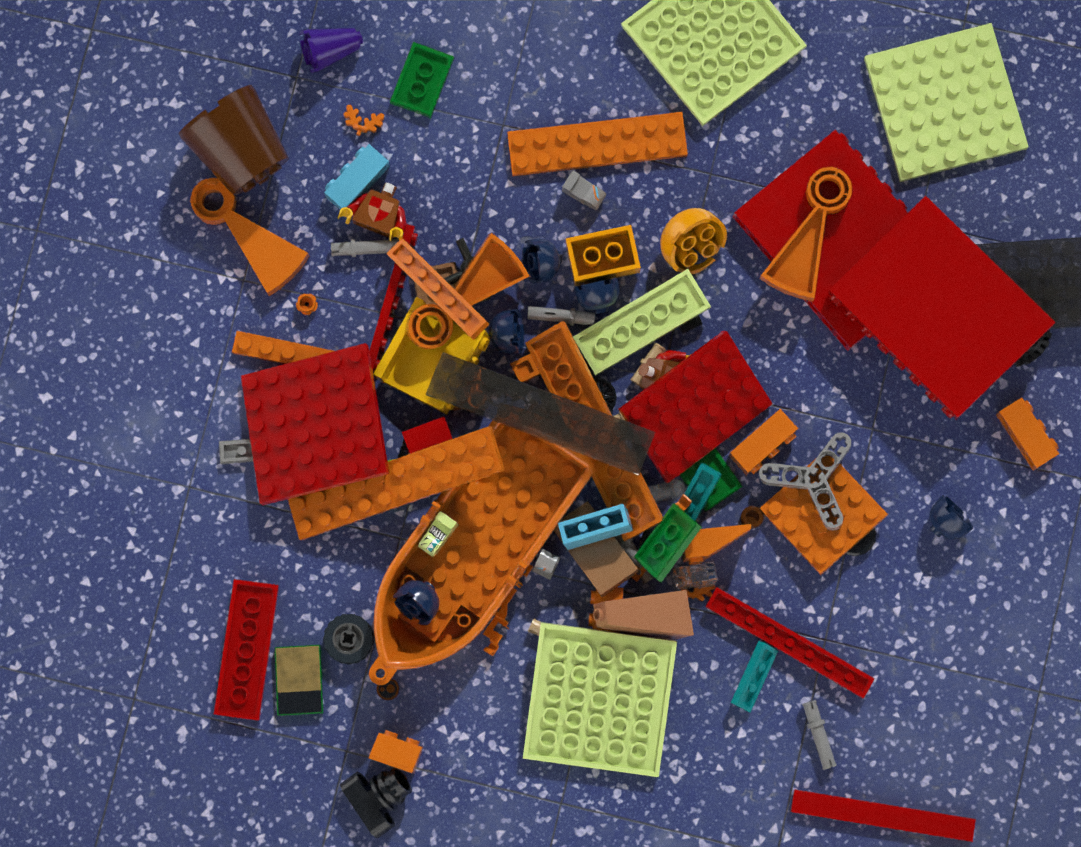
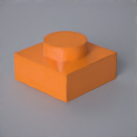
[510,354,540,384]

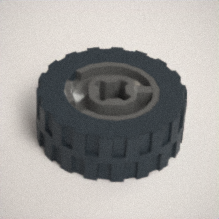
[323,614,374,664]

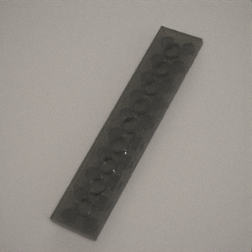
[426,352,655,476]

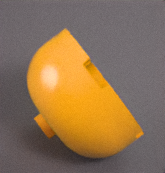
[660,208,727,274]

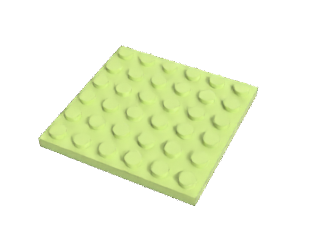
[621,0,807,126]
[864,23,1029,182]
[523,622,677,777]

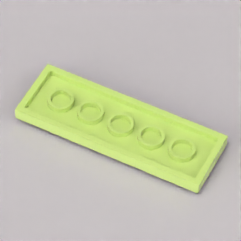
[573,269,711,376]

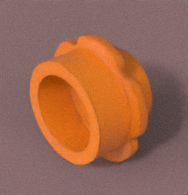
[296,294,318,315]

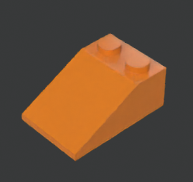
[682,524,751,565]

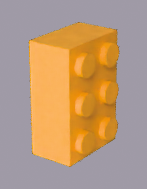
[565,225,641,286]

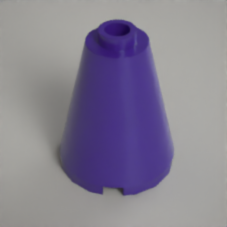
[299,28,363,73]

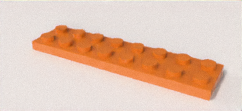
[507,112,688,176]

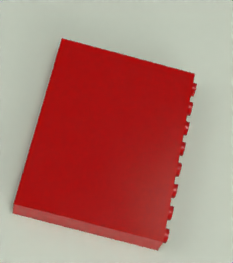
[733,129,908,351]
[829,196,1056,420]

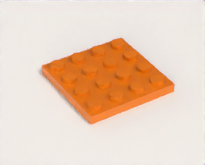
[760,456,888,575]

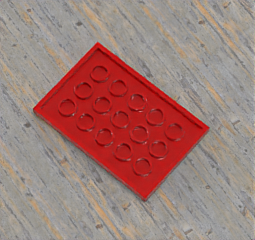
[618,330,773,483]

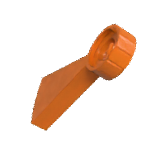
[760,167,852,301]
[190,178,310,296]
[406,233,530,350]

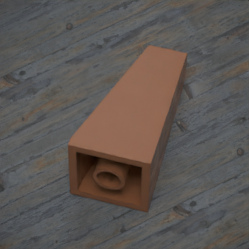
[593,590,694,640]

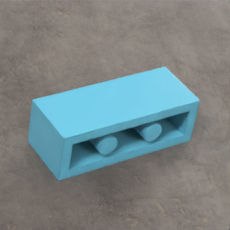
[324,144,390,209]
[558,504,633,550]

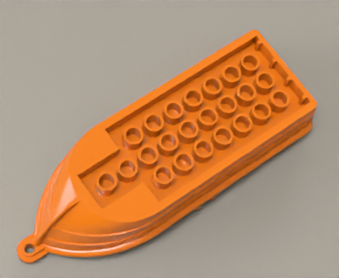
[369,406,595,685]

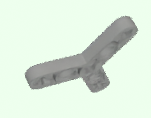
[759,433,851,531]

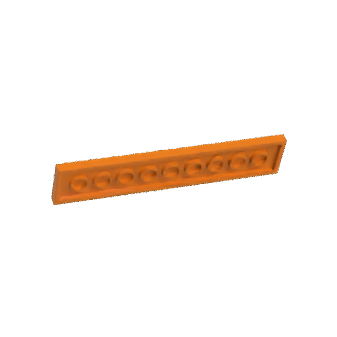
[525,321,663,542]
[288,426,505,540]

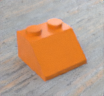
[369,730,423,773]

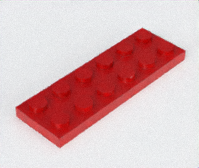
[214,579,279,721]

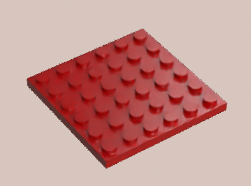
[241,343,389,505]

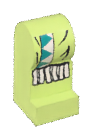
[418,511,459,557]

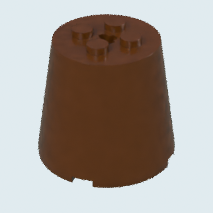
[179,85,289,196]

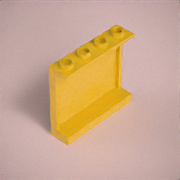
[373,297,490,415]

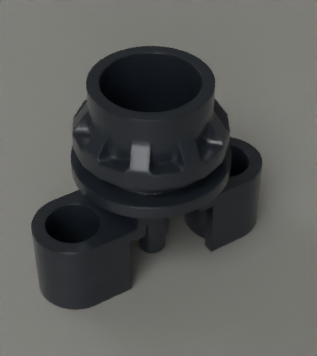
[340,768,412,838]

